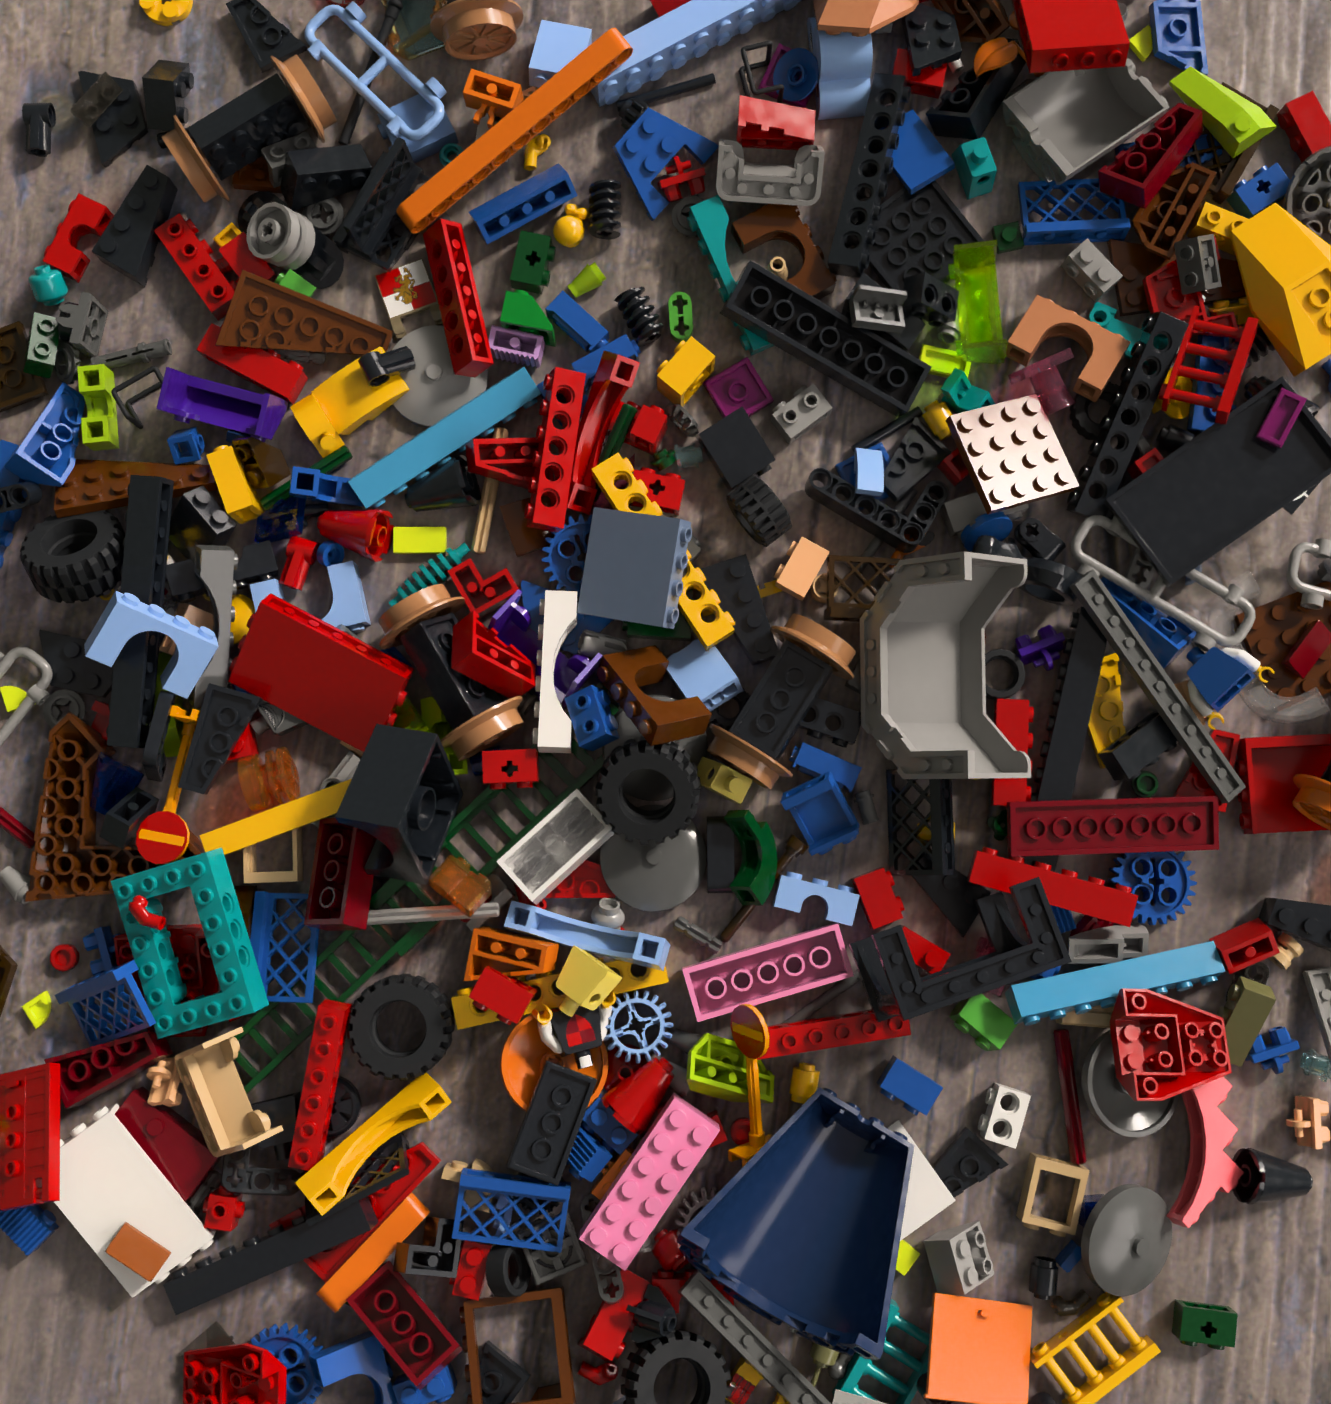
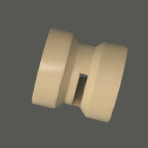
[810,573,839,603]
[1269,933,1304,970]

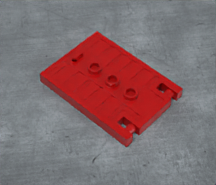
[0,1063,60,1211]

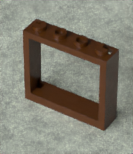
[460,1287,576,1404]

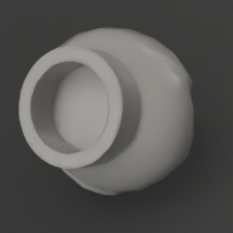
[591,898,625,930]

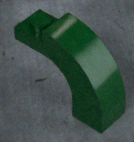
[724,810,777,906]

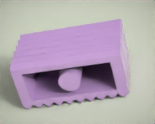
[488,325,545,369]

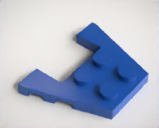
[612,107,719,221]

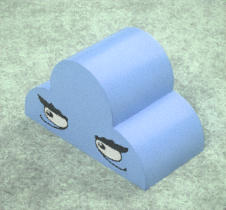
[807,17,873,120]

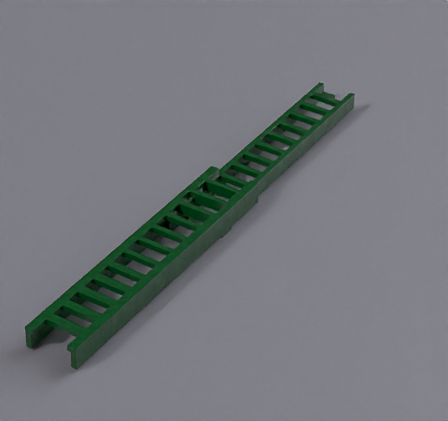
[234,682,619,1095]

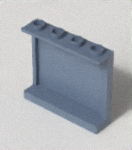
[577,507,692,629]

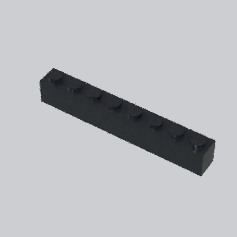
[163,1195,379,1315]

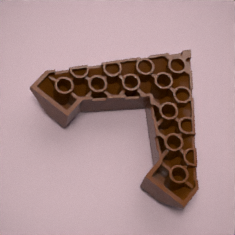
[25,712,205,902]

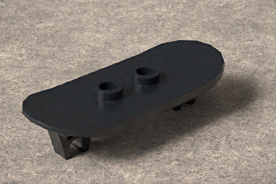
[237,191,344,289]

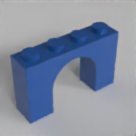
[308,1330,398,1404]

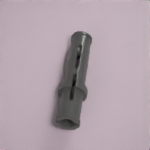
[91,338,172,369]

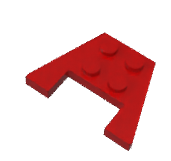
[1142,236,1238,337]

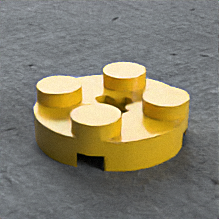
[139,0,193,26]

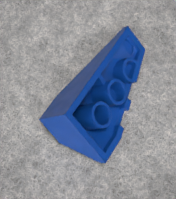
[4,382,85,487]
[1100,577,1197,669]

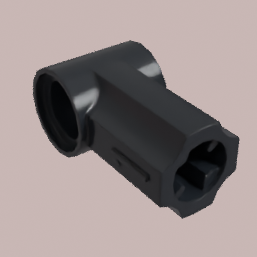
[22,103,56,157]
[358,346,416,387]

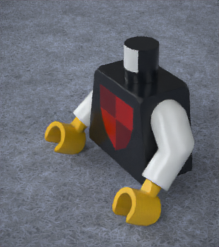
[532,990,616,1070]

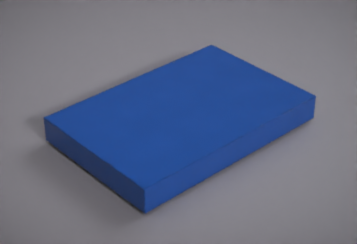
[877,109,955,194]

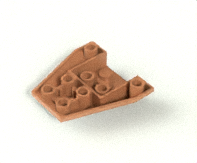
[813,0,919,37]

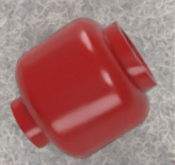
[652,1229,689,1272]

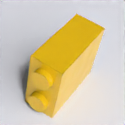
[206,445,265,524]

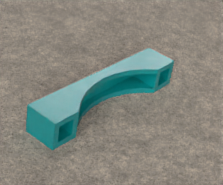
[687,195,775,356]

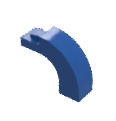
[289,466,364,507]

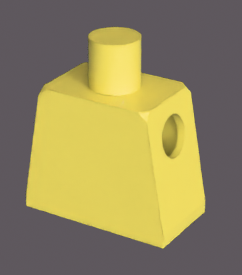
[697,757,753,804]
[556,945,622,1017]

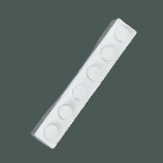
[533,590,578,753]

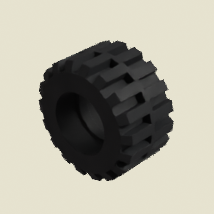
[726,475,792,547]

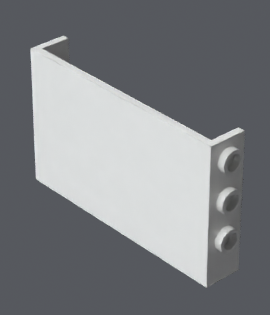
[54,1103,216,1298]

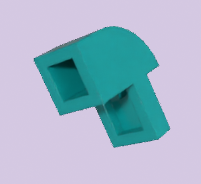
[941,368,995,414]

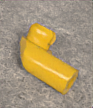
[524,134,551,171]

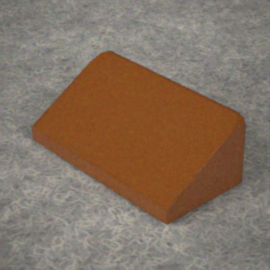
[105,1222,172,1282]

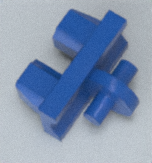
[83,926,121,975]
[1245,1026,1300,1074]

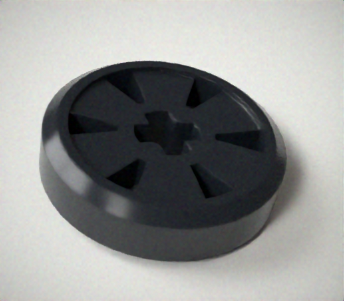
[327,1076,361,1137]

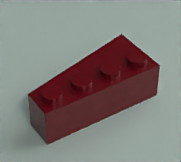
[1098,103,1203,209]
[44,1031,173,1109]

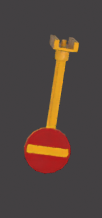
[136,705,200,865]
[728,1004,773,1167]

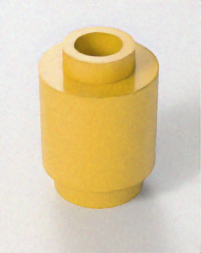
[922,400,953,441]
[789,1062,820,1104]

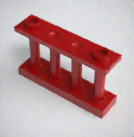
[1158,305,1259,425]

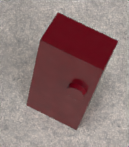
[304,818,377,931]
[115,1086,223,1201]
[346,1261,463,1390]

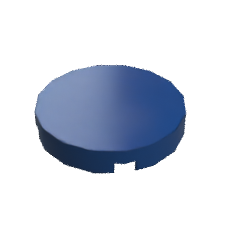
[961,511,1013,552]

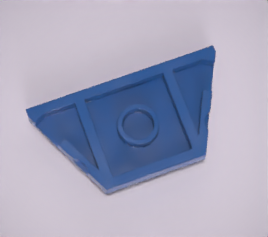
[1149,0,1208,76]
[521,580,615,655]

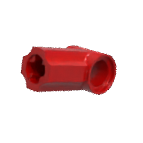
[279,535,320,591]

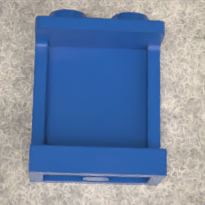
[781,771,860,856]

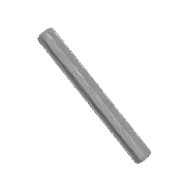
[367,902,500,925]

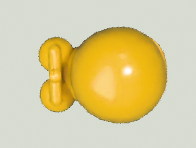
[553,204,590,248]

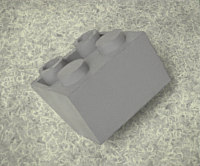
[923,1221,995,1295]

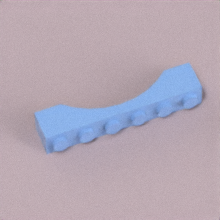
[504,900,670,971]

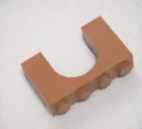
[1003,295,1131,403]

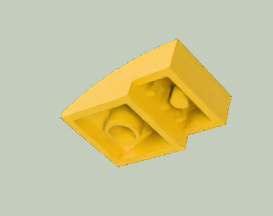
[311,347,410,435]

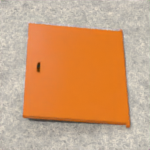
[923,1293,1032,1404]

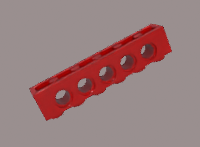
[423,218,494,378]
[524,367,586,533]
[288,999,352,1171]
[757,1009,911,1060]

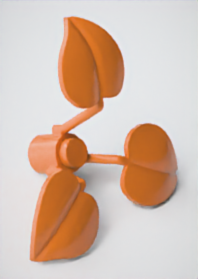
[974,11,1046,77]

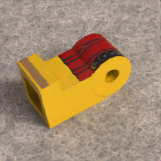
[725,1357,763,1404]

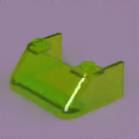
[948,240,1007,364]

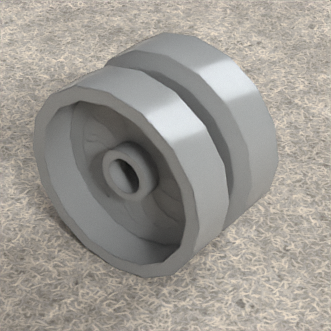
[246,202,315,271]

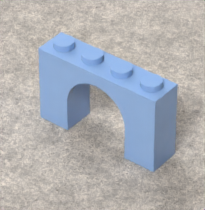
[250,560,371,633]
[84,591,219,699]

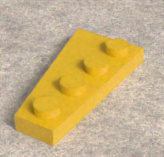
[1087,653,1126,769]

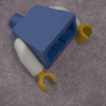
[1186,647,1274,730]

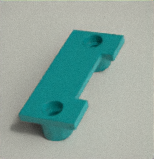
[1088,301,1160,367]

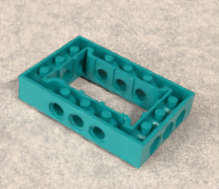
[111,847,269,1039]

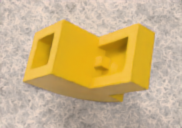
[290,393,345,458]

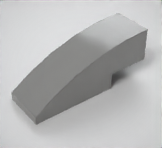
[1068,923,1149,964]

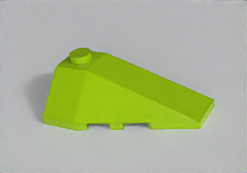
[1169,66,1276,158]

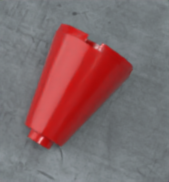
[317,509,394,562]
[601,1057,674,1135]

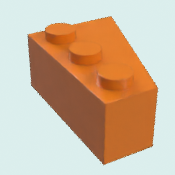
[464,926,559,981]

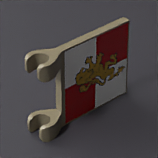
[374,258,443,339]

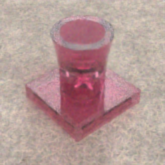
[1008,348,1076,416]

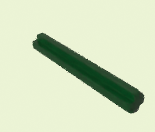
[594,404,637,502]
[260,446,353,512]

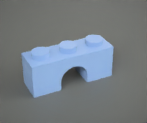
[772,871,860,926]

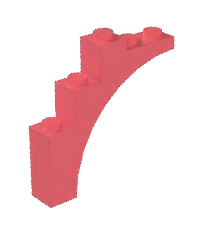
[1167,1077,1244,1228]

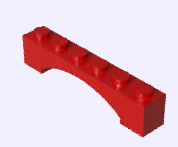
[567,351,640,514]

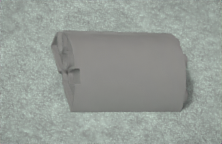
[1003,59,1170,185]

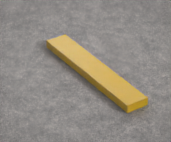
[199,779,352,856]

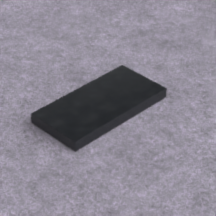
[506,1060,597,1186]

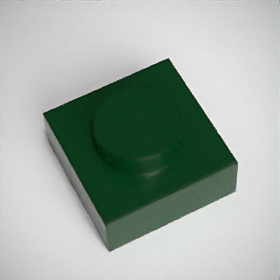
[991,221,1024,254]

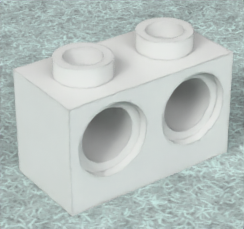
[978,1082,1031,1149]

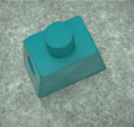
[951,137,997,200]

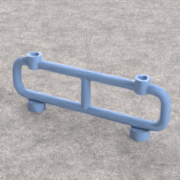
[304,1,447,141]

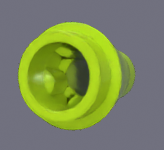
[567,262,606,299]

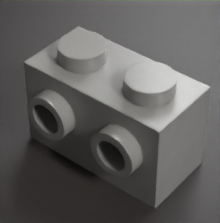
[1061,238,1123,302]
[771,384,833,445]

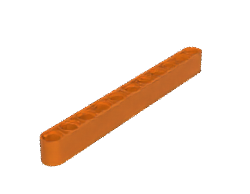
[396,28,633,234]

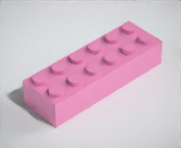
[682,923,854,1022]
[579,1093,720,1271]

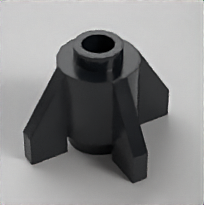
[626,1284,677,1344]

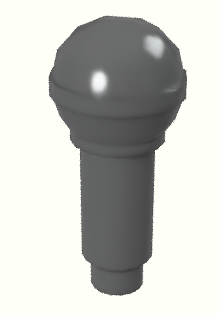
[828,1352,856,1380]

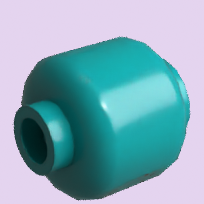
[28,265,68,306]

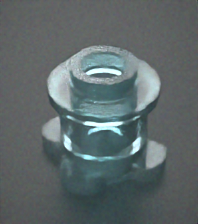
[674,443,703,473]
[1300,1049,1331,1082]

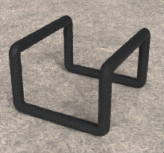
[739,40,784,103]
[111,366,164,429]

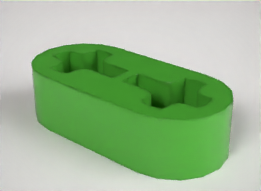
[668,291,693,343]

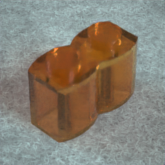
[429,855,492,918]

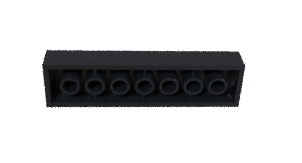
[720,260,931,418]

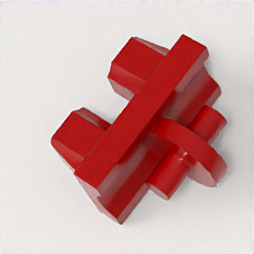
[657,155,706,203]

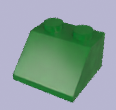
[500,290,556,347]

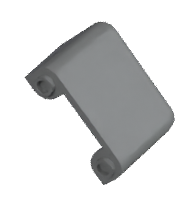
[716,139,825,206]

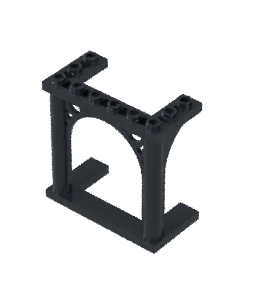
[849,877,1072,1023]

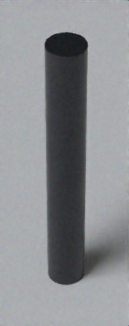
[851,406,923,453]

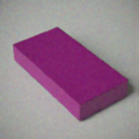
[1255,388,1307,449]

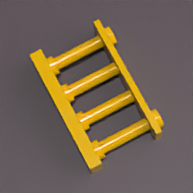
[1030,1292,1161,1404]

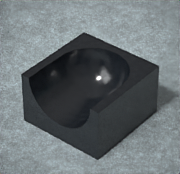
[335,724,463,885]

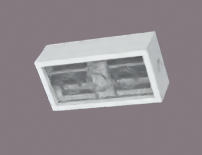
[496,789,615,905]

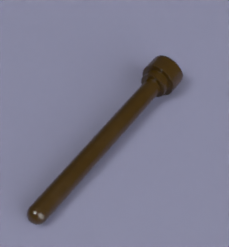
[720,834,808,942]

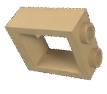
[243,813,303,883]
[1016,1152,1090,1237]

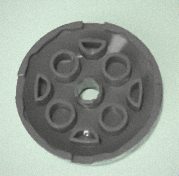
[1285,146,1331,246]

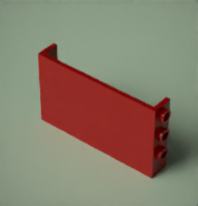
[1012,0,1130,73]
[228,593,414,752]
[1235,734,1331,834]

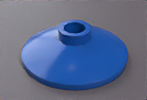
[773,48,819,102]

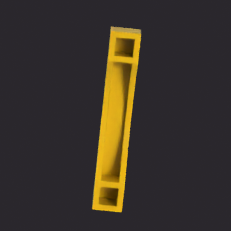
[295,1072,452,1216]

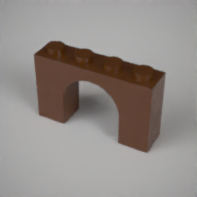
[731,204,837,300]
[596,645,712,746]

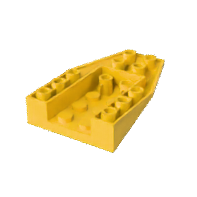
[1229,203,1331,377]

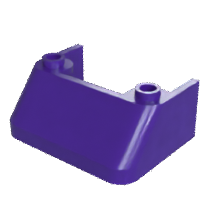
[156,367,288,443]
[488,589,603,711]

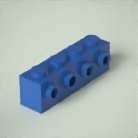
[469,163,578,244]

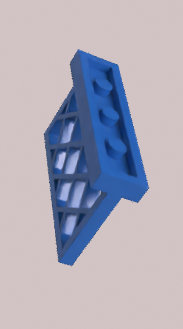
[1017,178,1131,245]
[250,891,319,1003]
[55,960,156,1047]
[452,1168,571,1253]

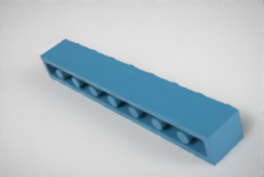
[347,367,541,509]
[1005,941,1225,1026]

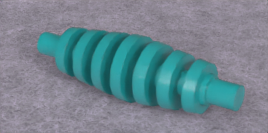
[388,542,471,607]

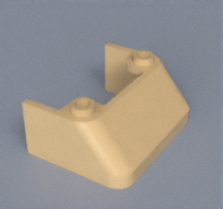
[175,1027,283,1157]

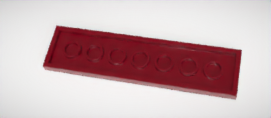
[1007,796,1219,857]

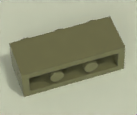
[1217,976,1276,1067]

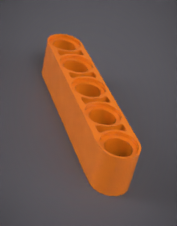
[316,1192,431,1313]

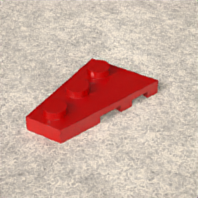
[545,860,616,898]

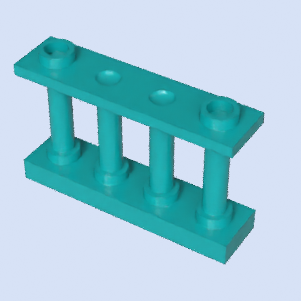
[832,1299,930,1404]

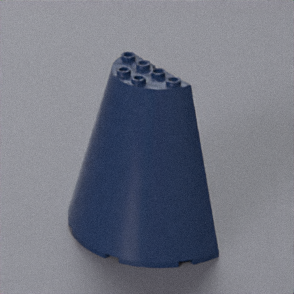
[677,1087,914,1360]

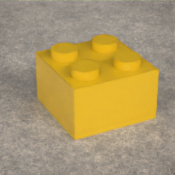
[656,336,716,407]

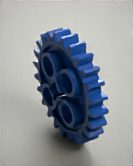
[541,514,592,598]
[1108,851,1197,925]
[249,1323,323,1404]

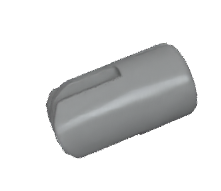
[577,629,627,658]

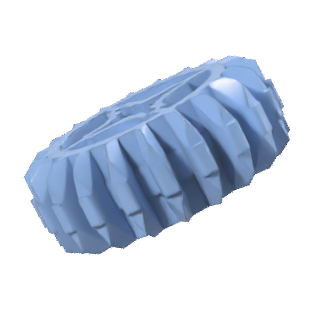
[604,989,673,1064]

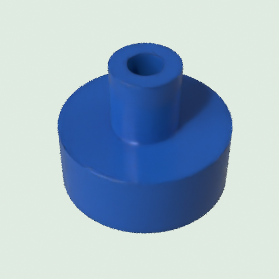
[317,540,345,567]

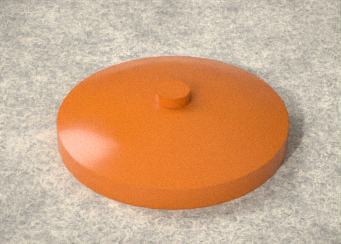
[500,1009,608,1112]

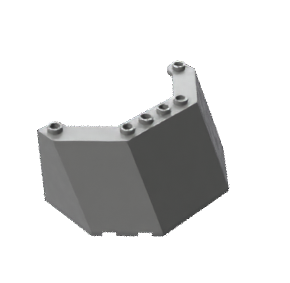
[860,551,1031,779]

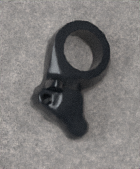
[972,535,1082,606]

